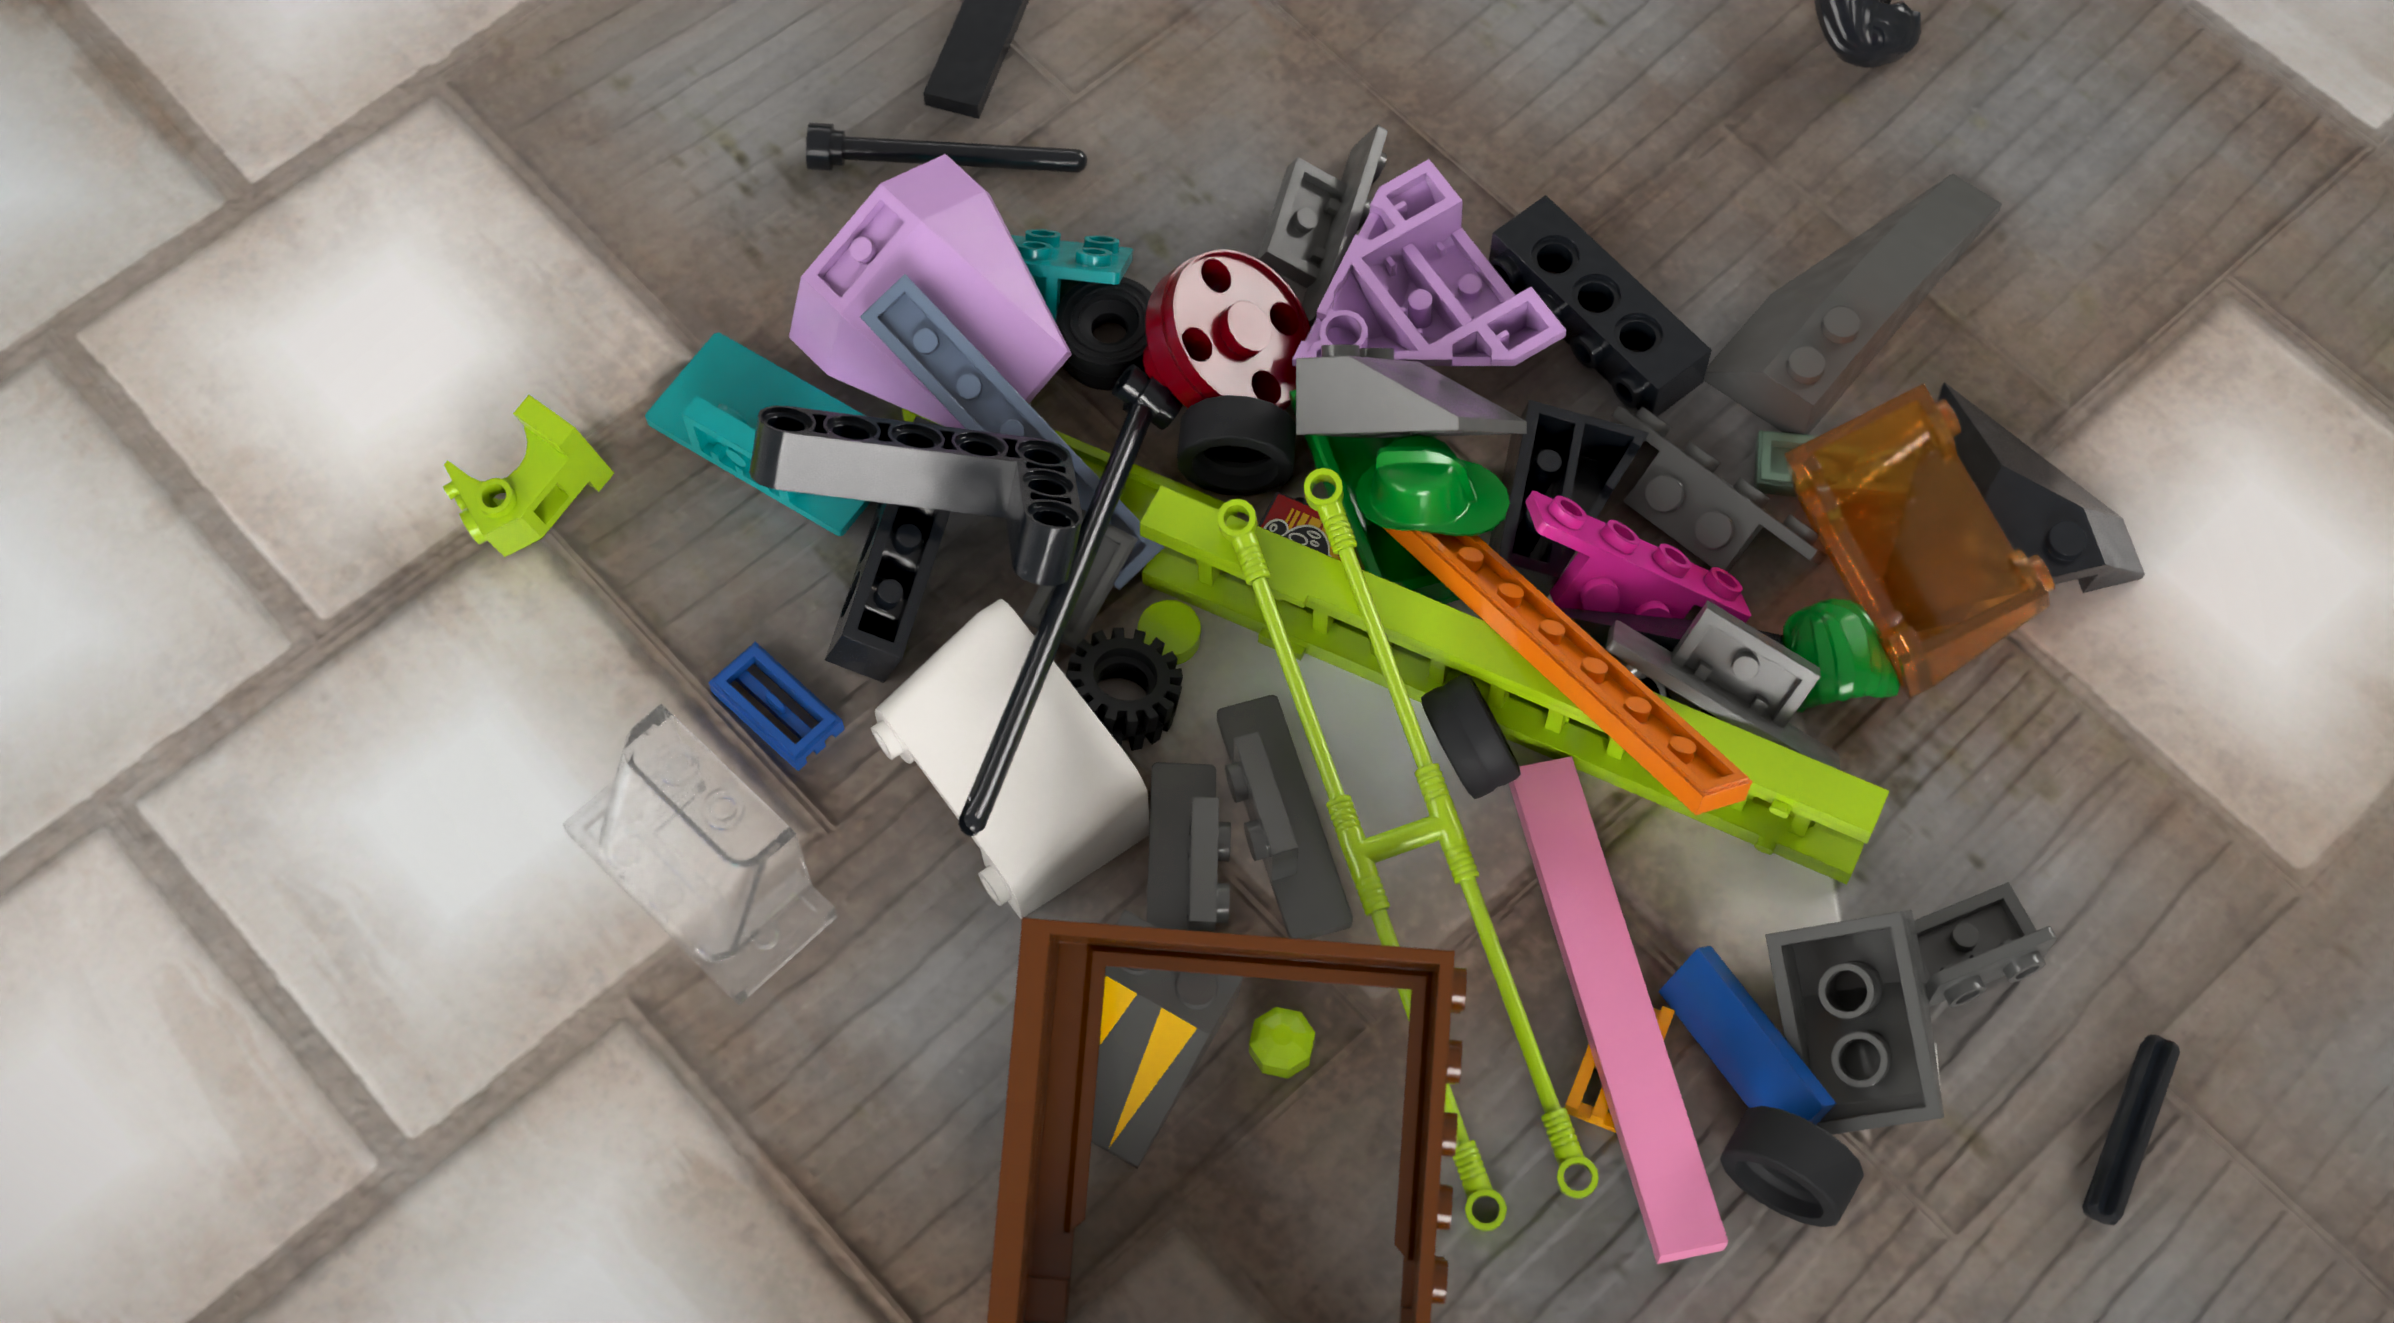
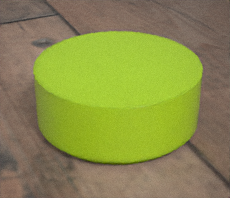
[1137,600,1201,665]

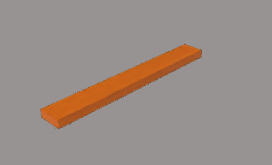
[1382,527,1753,815]

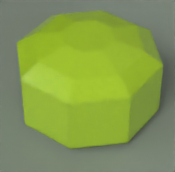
[1249,1007,1315,1079]

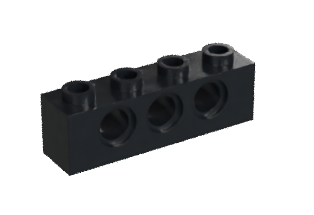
[1489,195,1712,417]
[825,416,951,683]

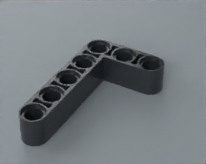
[749,406,1083,586]

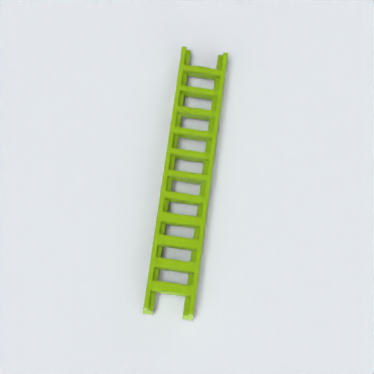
[1139,486,1890,885]

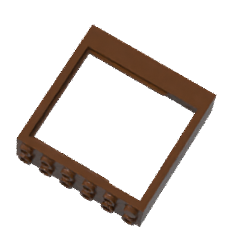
[987,918,1467,1323]

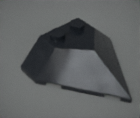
[1886,382,2145,635]

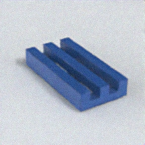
[708,641,845,771]

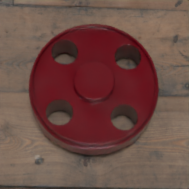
[1143,249,1311,410]

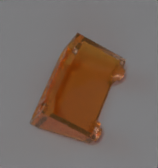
[1784,383,2055,699]

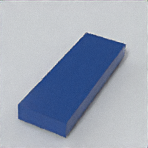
[1658,946,1837,1125]

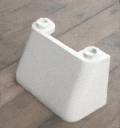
[871,599,1150,919]

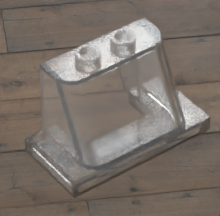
[562,704,838,1005]

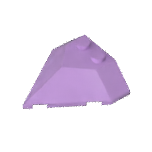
[1292,159,1566,366]

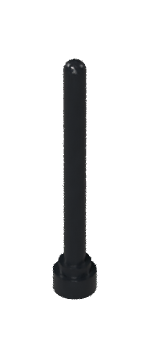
[806,123,1087,172]

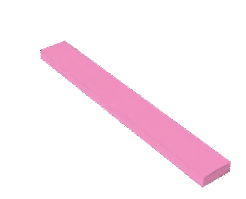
[1509,756,1728,1264]

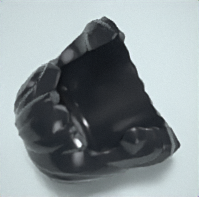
[1815,0,1921,68]

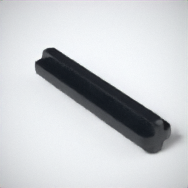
[2082,1035,2180,1225]

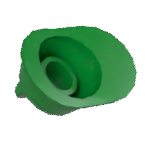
[1355,434,1510,536]

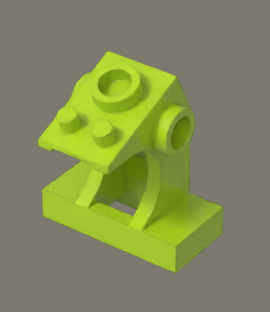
[443,395,614,557]

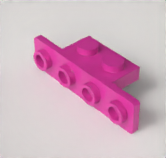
[1525,491,1751,623]

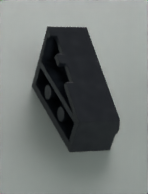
[1489,400,1649,597]

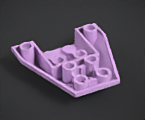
[789,154,1072,429]

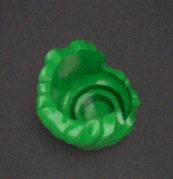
[1782,598,1900,713]

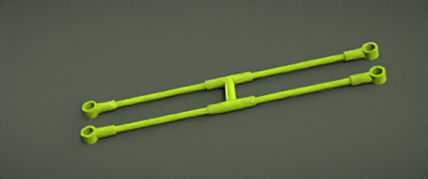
[1217,468,1599,1232]

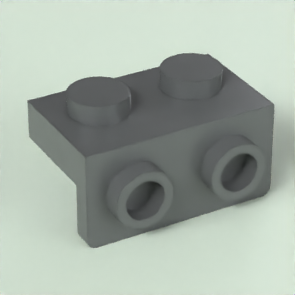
[1914,882,2057,1007]

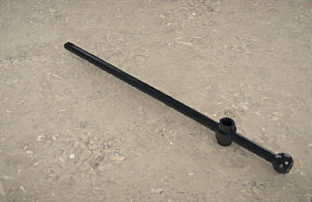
[958,364,1183,836]

